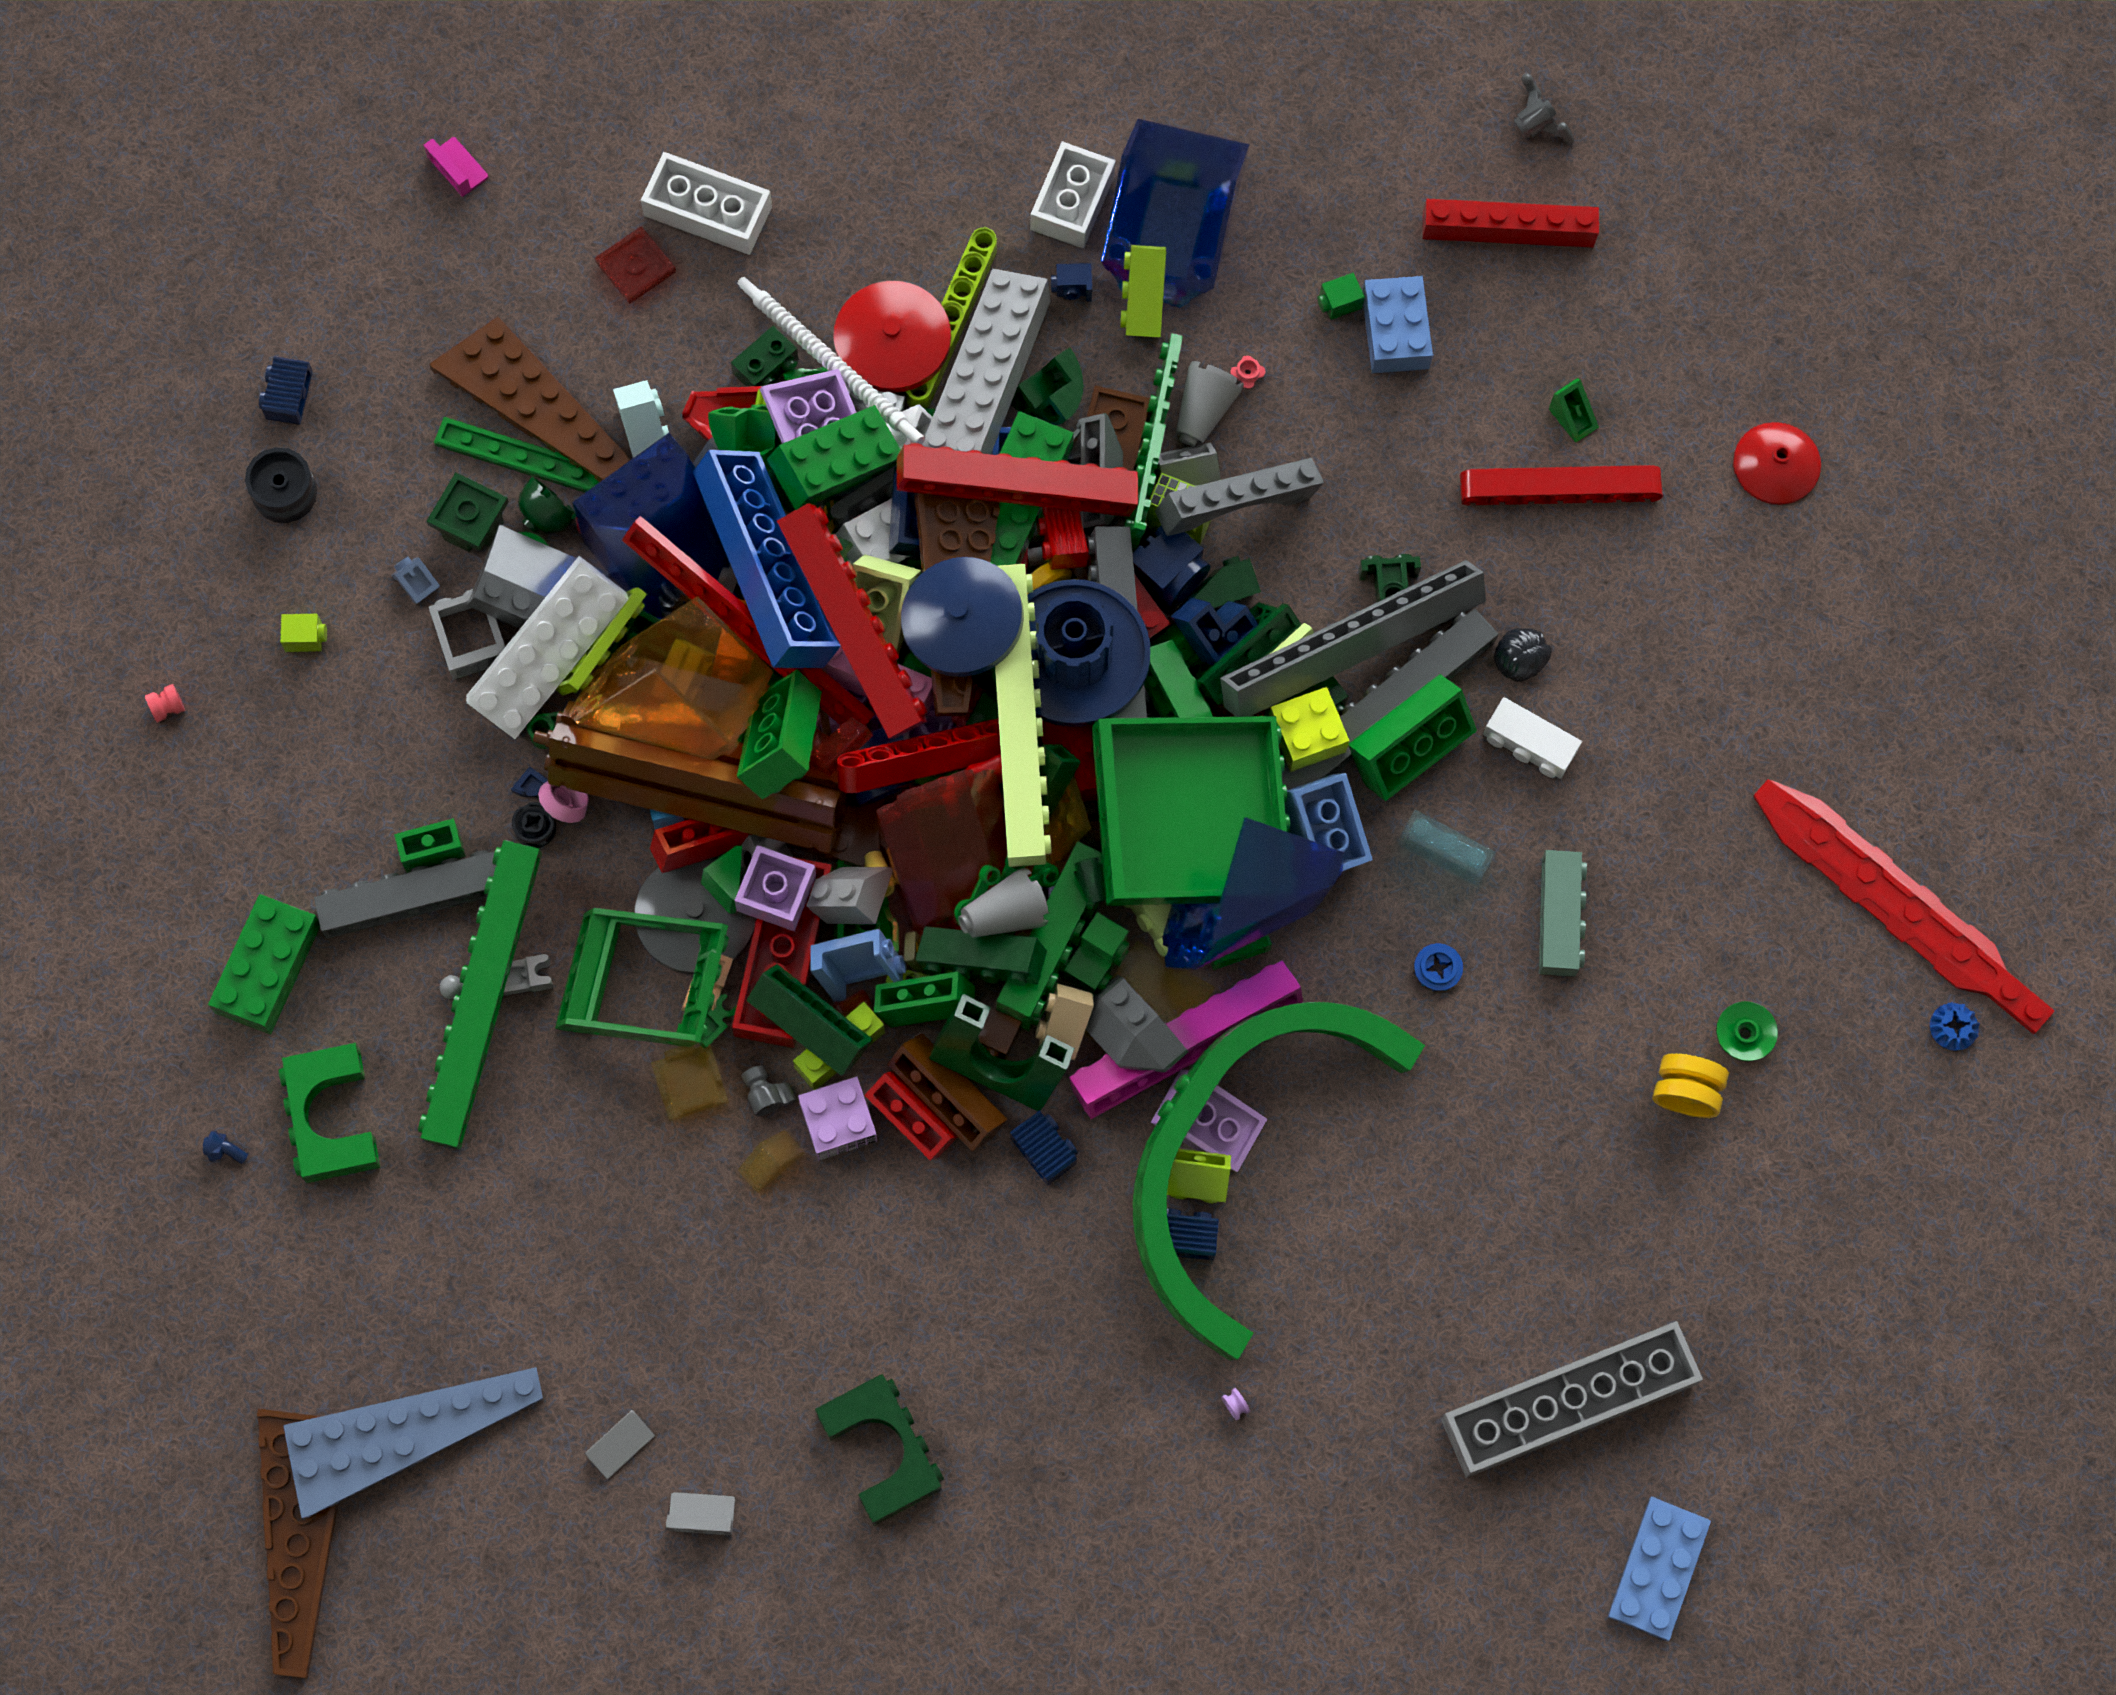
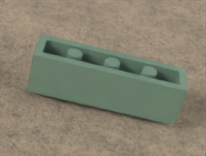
[1539,850,1587,977]

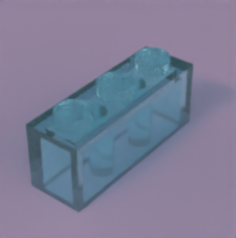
[1398,809,1496,887]

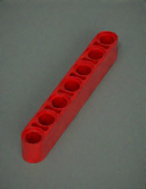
[1459,465,1663,506]
[837,718,1001,793]

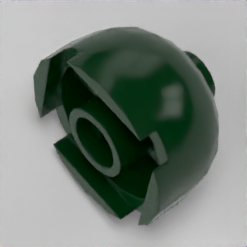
[518,477,576,533]

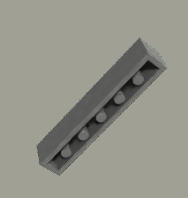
[314,850,496,939]

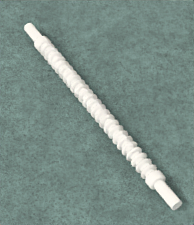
[737,277,925,444]

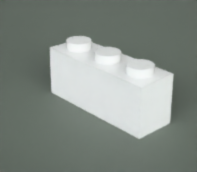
[1483,697,1582,779]

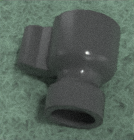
[741,1065,797,1117]

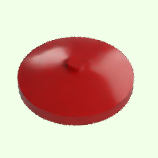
[834,281,951,393]

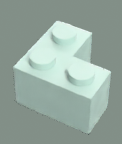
[613,380,672,463]

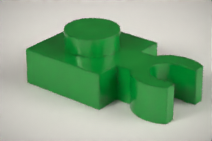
[698,994,737,1049]

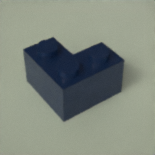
[1171,598,1259,666]

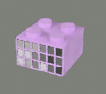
[798,1077,877,1161]

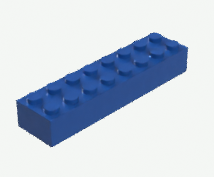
[693,450,841,668]

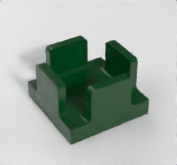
[426,472,509,553]

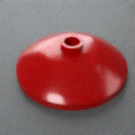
[1733,422,1821,505]

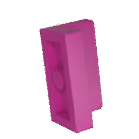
[424,137,488,197]

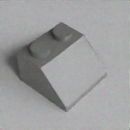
[807,867,893,924]

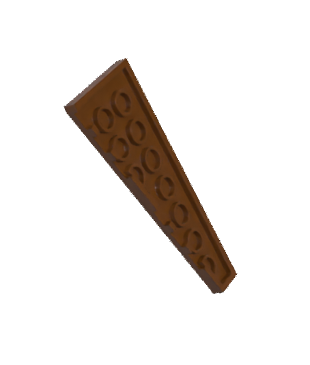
[257,1409,339,1679]

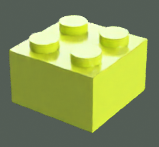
[1269,687,1350,772]

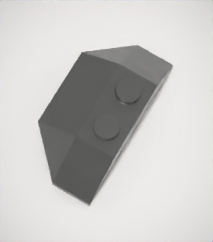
[1067,413,1123,531]
[1085,975,1189,1072]

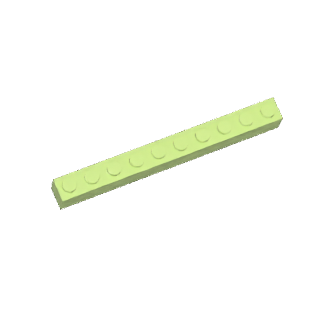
[995,564,1051,867]

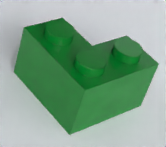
[1063,912,1130,996]

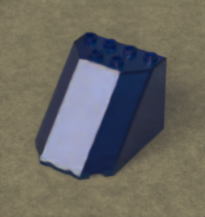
[1101,119,1250,308]
[572,433,739,633]
[1162,818,1344,970]

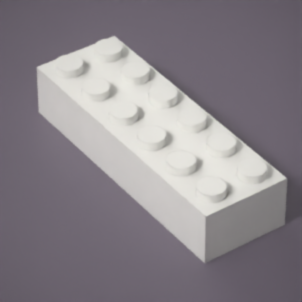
[466,556,628,739]

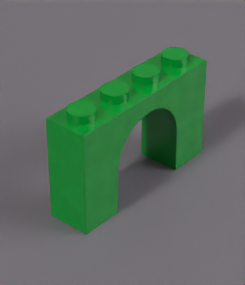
[279,1043,381,1183]

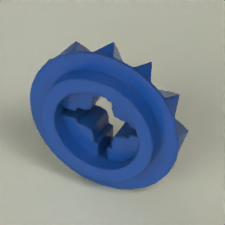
[1414,943,1463,991]
[1930,1002,1980,1051]

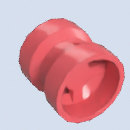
[145,684,185,723]

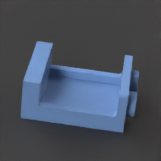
[811,929,906,1002]

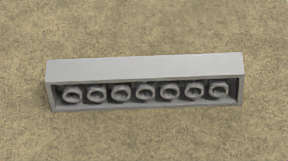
[922,268,1051,455]
[1441,1321,1703,1478]

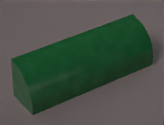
[746,964,873,1076]

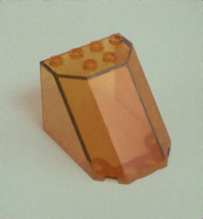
[568,596,773,761]

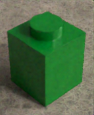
[1317,272,1365,320]

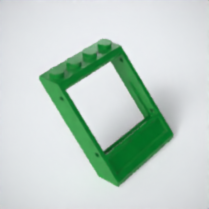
[555,908,729,1047]

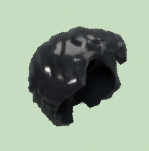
[1494,628,1552,682]

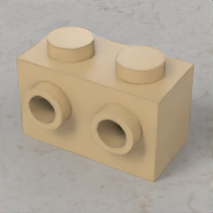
[1035,984,1094,1060]

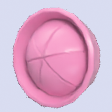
[538,781,589,823]

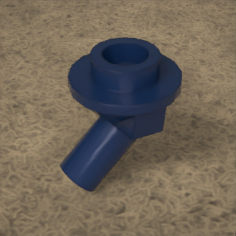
[203,1131,248,1164]

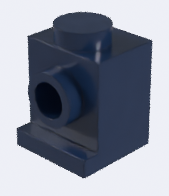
[1051,263,1092,301]

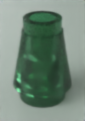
[1073,857,1106,905]

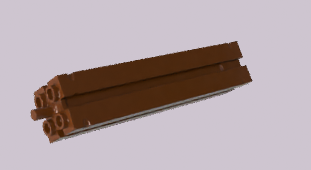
[533,701,848,853]

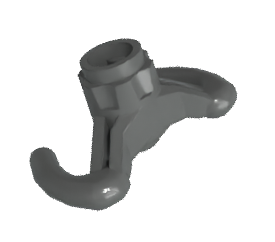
[1514,73,1575,145]

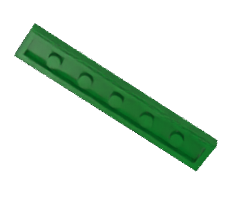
[434,417,605,497]

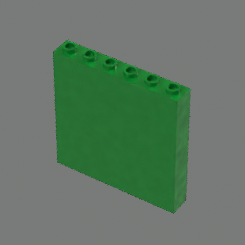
[1091,716,1296,906]

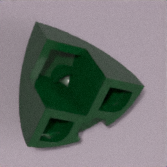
[1011,347,1083,425]

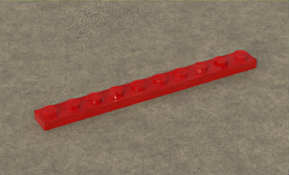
[622,516,875,738]

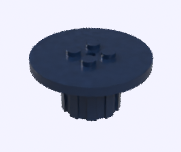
[1027,579,1151,727]

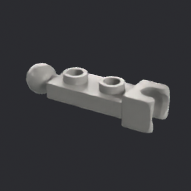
[439,954,554,999]

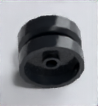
[245,447,317,523]

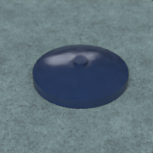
[901,557,1024,677]

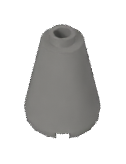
[1176,361,1244,447]
[958,868,1048,937]

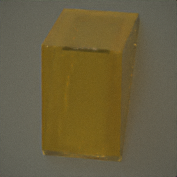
[738,1130,805,1193]

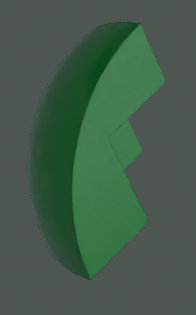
[708,404,782,472]

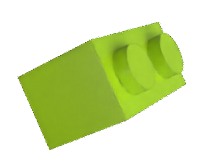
[1167,1149,1231,1203]

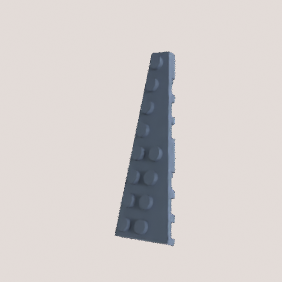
[283,1367,543,1520]

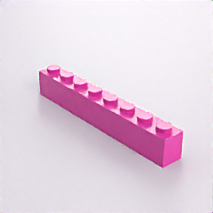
[1069,961,1303,1119]

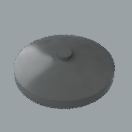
[635,857,757,974]

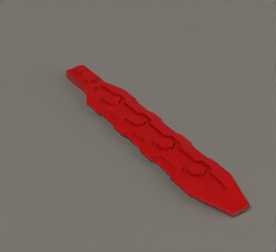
[1753,779,2055,1035]

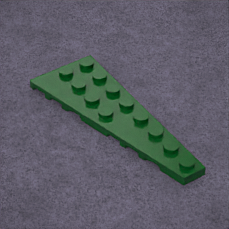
[1123,333,1183,553]

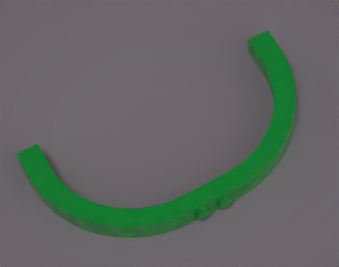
[1133,1002,1425,1360]

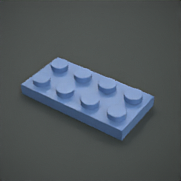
[1607,1496,1711,1642]

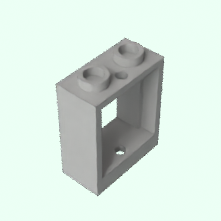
[429,589,505,680]

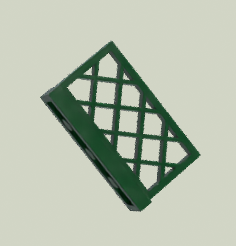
[1188,602,1302,705]

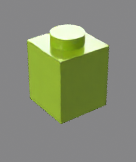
[280,614,327,652]

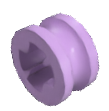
[1221,1388,1250,1421]

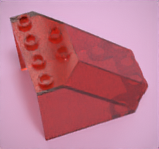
[876,769,1008,937]

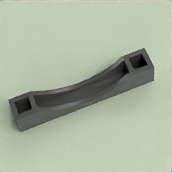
[1155,458,1324,536]

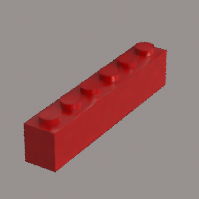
[1422,199,1599,248]

